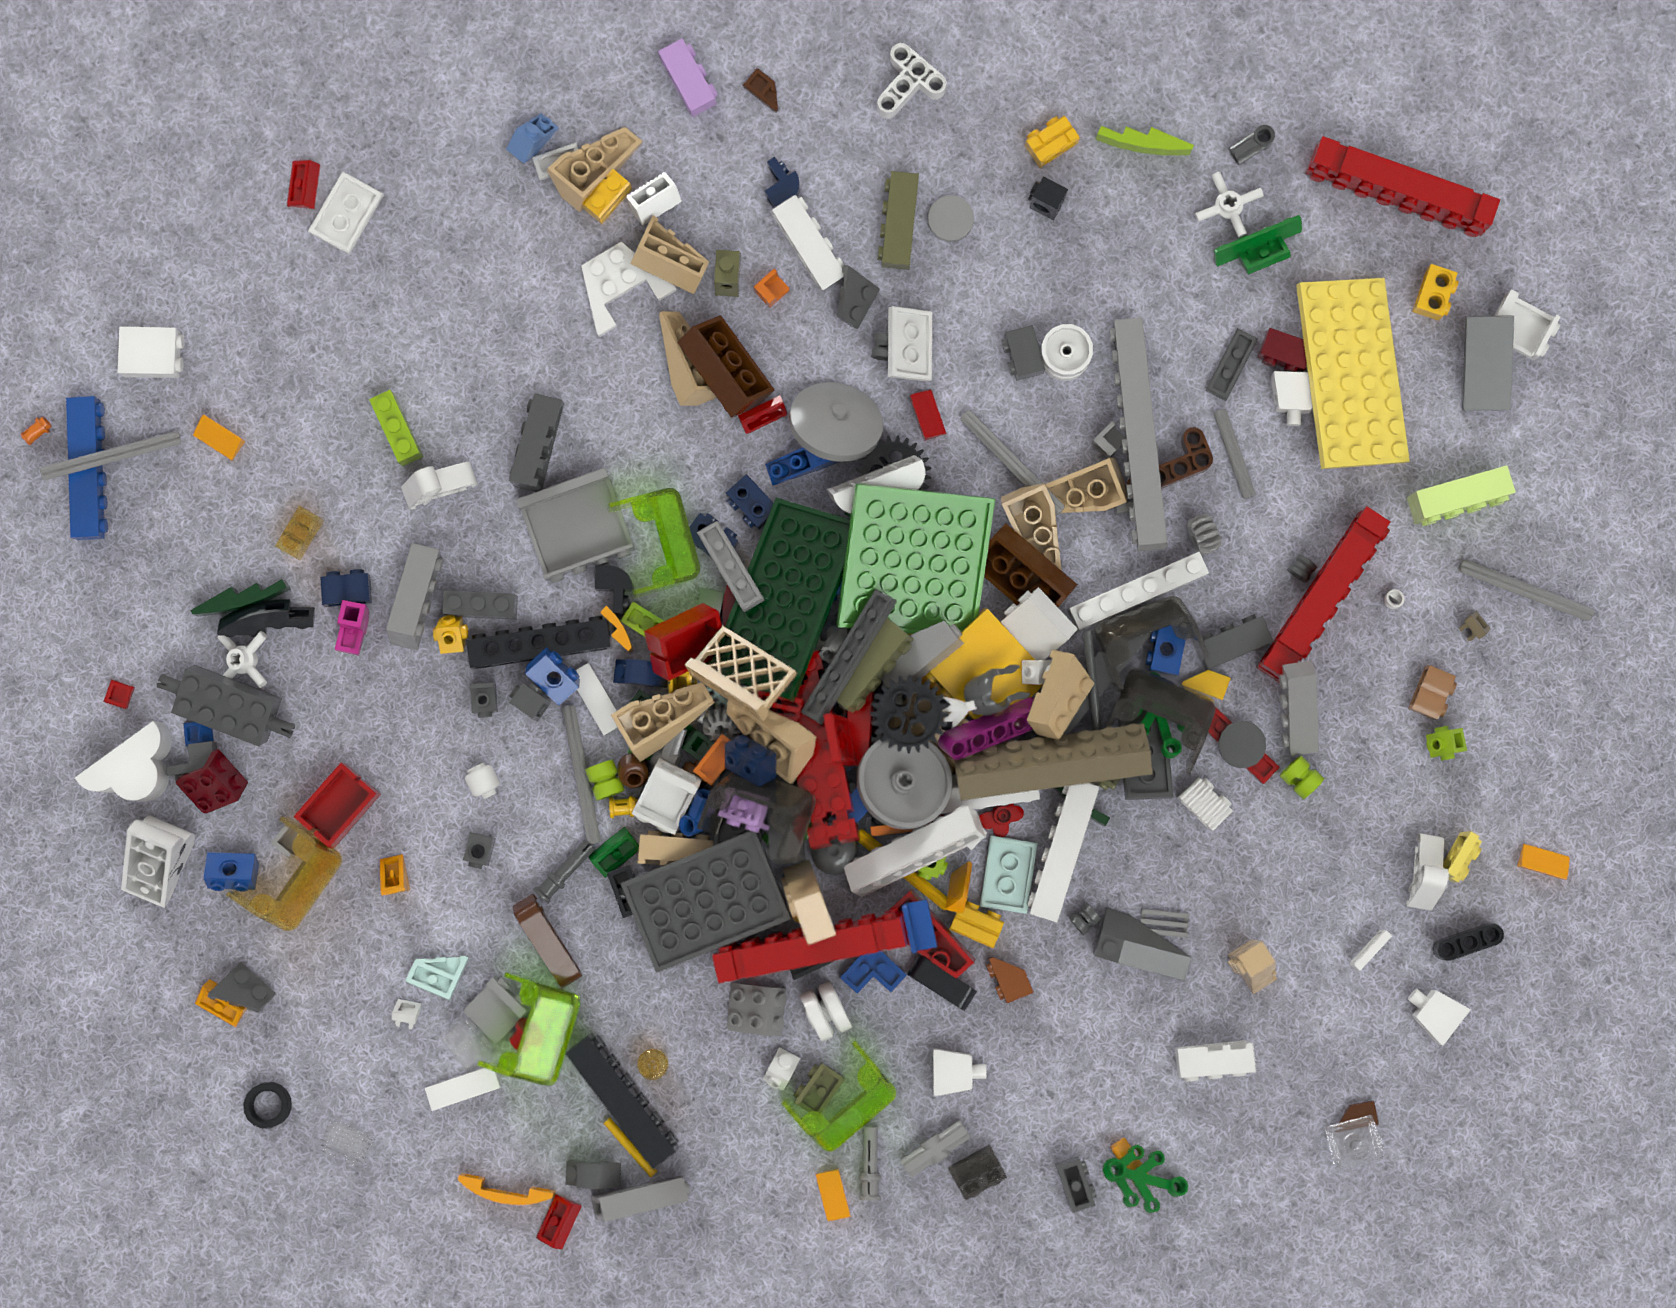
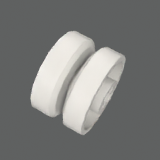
[1040,324,1093,381]
[800,980,852,1042]

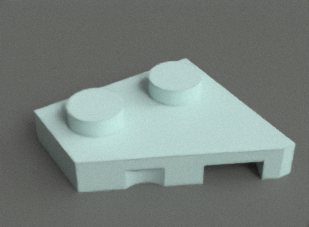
[405,956,469,1001]

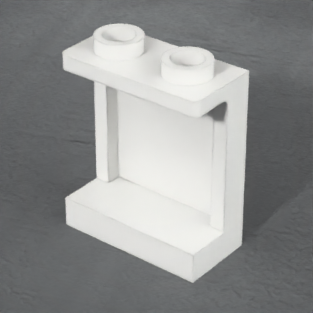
[1494,289,1561,361]
[632,758,702,834]

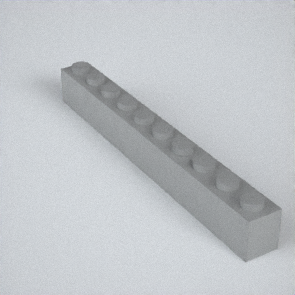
[1109,317,1167,552]

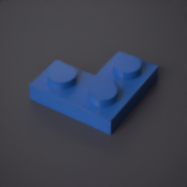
[840,951,907,994]

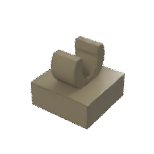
[1459,610,1491,641]

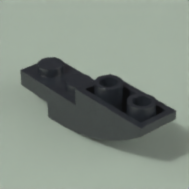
[217,599,315,637]

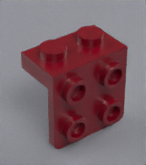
[176,749,248,814]

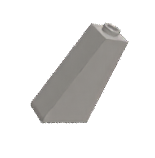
[881,621,964,697]
[591,1176,690,1222]

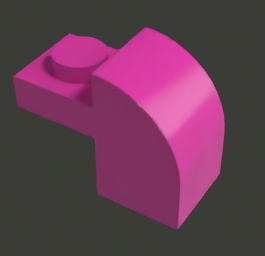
[335,600,369,656]

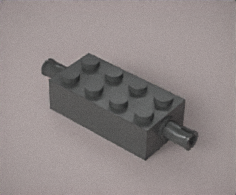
[157,665,295,747]

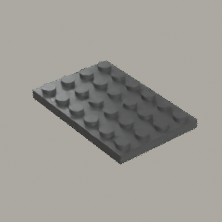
[620,831,791,973]

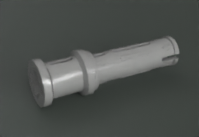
[860,1127,881,1201]

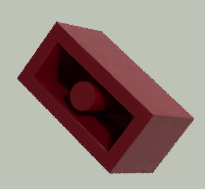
[1257,328,1307,372]

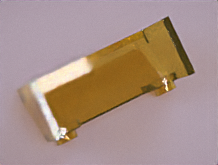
[226,816,343,931]

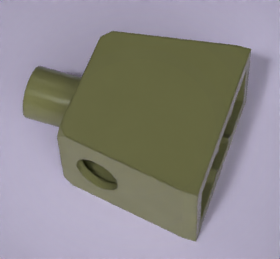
[714,250,741,297]

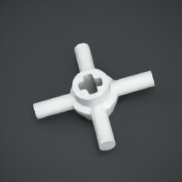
[1195,172,1264,238]
[217,631,267,688]

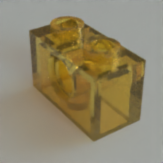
[275,506,324,561]

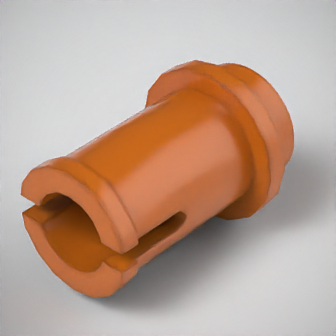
[20,416,52,445]

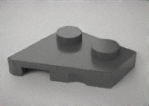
[837,265,880,329]
[208,962,276,1013]

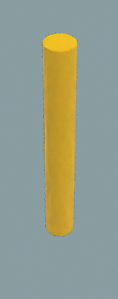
[603,1117,657,1178]

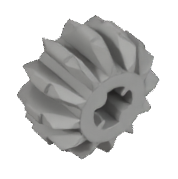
[1187,514,1221,555]
[702,703,741,741]

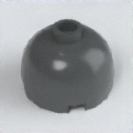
[811,839,858,875]

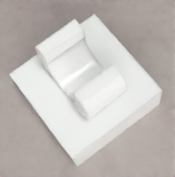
[391,999,422,1029]

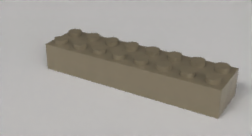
[955,724,1152,801]

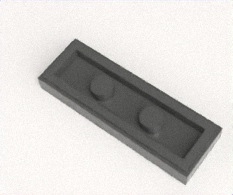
[1205,328,1258,401]

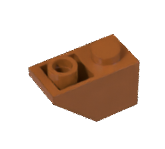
[986,957,1034,1004]

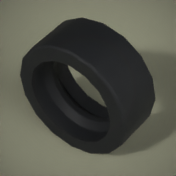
[243,1082,292,1129]

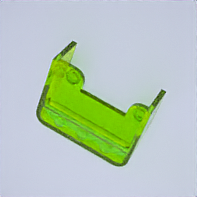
[607,488,700,599]
[477,972,580,1086]
[781,1039,896,1152]

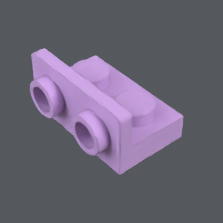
[718,788,770,833]

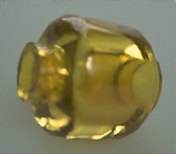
[637,1048,669,1080]

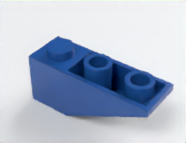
[765,447,839,486]

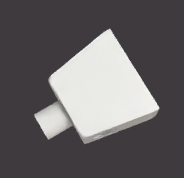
[1271,371,1313,426]
[1408,989,1470,1046]
[933,1048,986,1096]

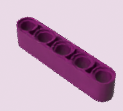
[938,697,1035,760]

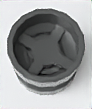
[871,333,888,361]
[1068,902,1102,936]

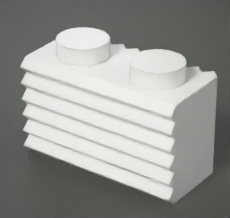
[627,172,682,226]
[1177,777,1233,831]

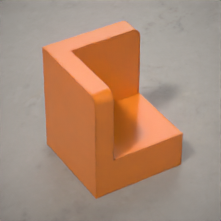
[754,269,790,308]

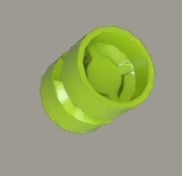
[1279,755,1325,800]
[585,759,625,801]

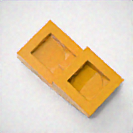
[600,606,633,653]

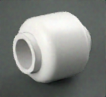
[465,762,500,799]

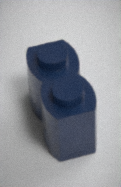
[320,569,372,607]

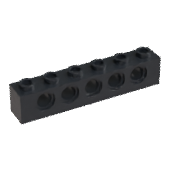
[466,616,613,670]

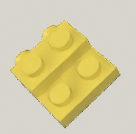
[1443,831,1482,883]

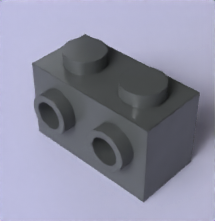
[1001,325,1045,381]
[509,683,551,722]
[1055,1156,1097,1213]

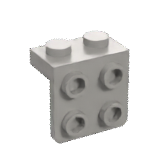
[464,977,530,1043]
[727,983,787,1036]

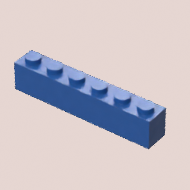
[66,396,108,540]

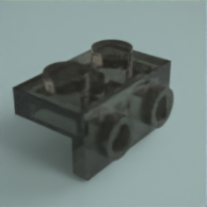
[947,1144,1007,1200]

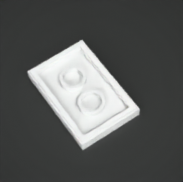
[308,172,384,255]
[888,306,932,382]

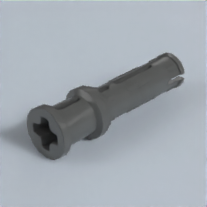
[533,839,595,904]

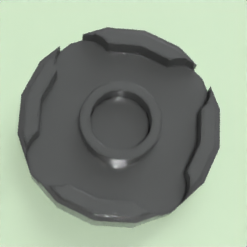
[1218,721,1266,768]

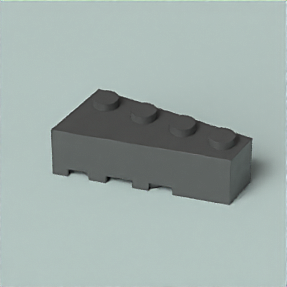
[509,393,564,492]

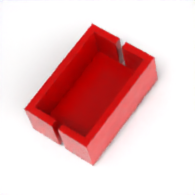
[644,603,722,681]
[293,762,381,848]

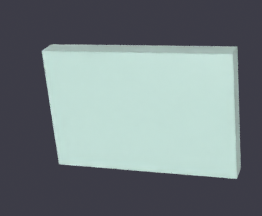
[979,836,1038,914]

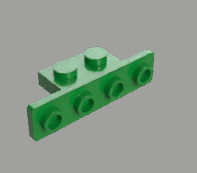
[1214,215,1302,275]

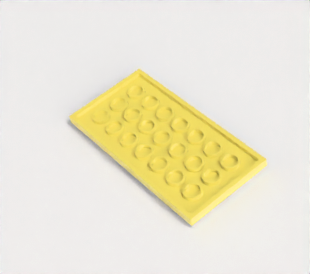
[1296,278,1410,469]

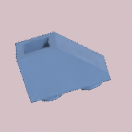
[506,114,559,164]

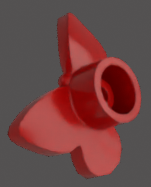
[979,803,1024,838]

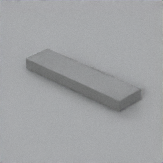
[697,521,765,612]

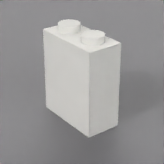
[118,327,185,378]
[1000,587,1077,660]

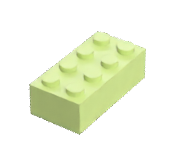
[1407,465,1516,527]

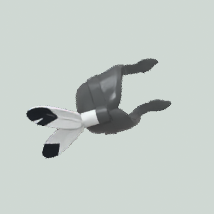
[940,665,1030,731]

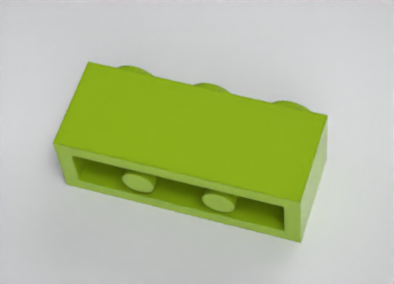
[369,390,424,467]

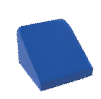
[183,722,214,747]

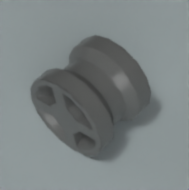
[1287,554,1318,583]

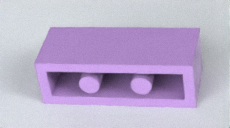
[658,38,718,117]

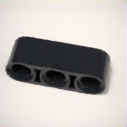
[1433,924,1504,961]
[907,954,977,1011]

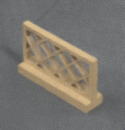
[685,626,797,722]

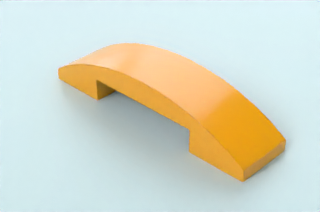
[458,1173,556,1205]

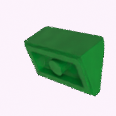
[589,826,639,878]

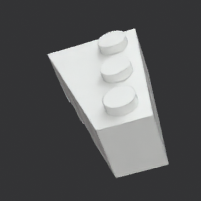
[1175,1040,1256,1082]

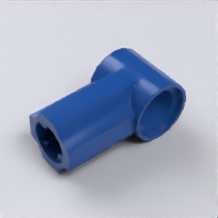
[679,788,716,836]

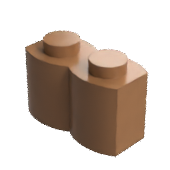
[1408,665,1457,720]

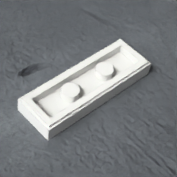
[576,663,618,736]
[425,1065,501,1111]

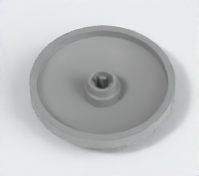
[789,382,883,462]
[857,733,952,829]

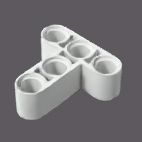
[877,43,946,119]
[401,462,478,510]
[1406,833,1449,911]

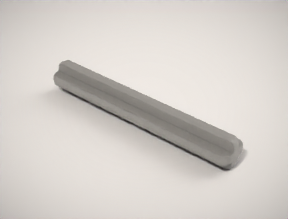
[1214,409,1255,499]

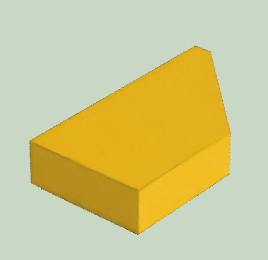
[1181,670,1231,700]

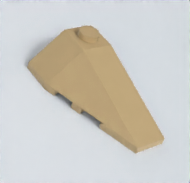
[547,127,643,212]
[1045,457,1128,513]
[1001,483,1062,571]
[611,683,715,762]
[726,700,816,784]

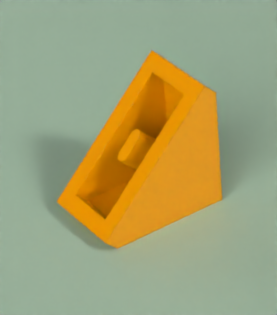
[380,854,410,896]

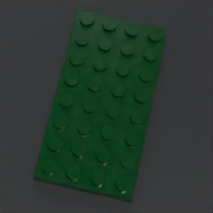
[710,497,850,702]

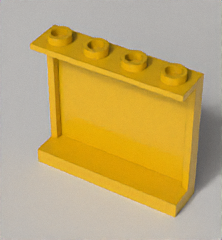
[925,608,1043,720]

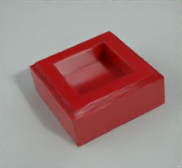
[103,680,135,709]

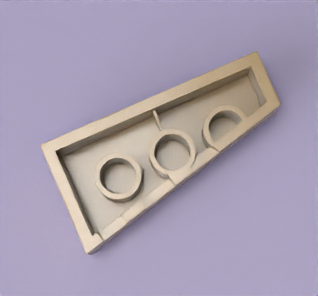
[781,860,836,945]

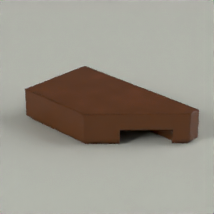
[743,68,778,113]
[1334,1100,1379,1133]

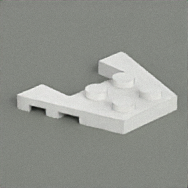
[581,242,677,337]

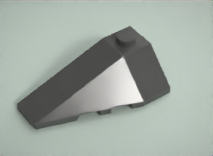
[1093,908,1191,980]

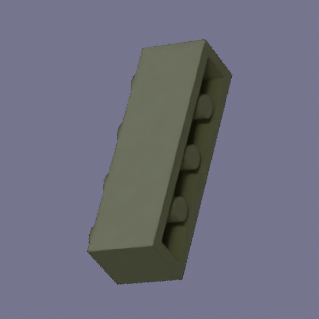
[878,171,919,270]
[837,618,914,713]

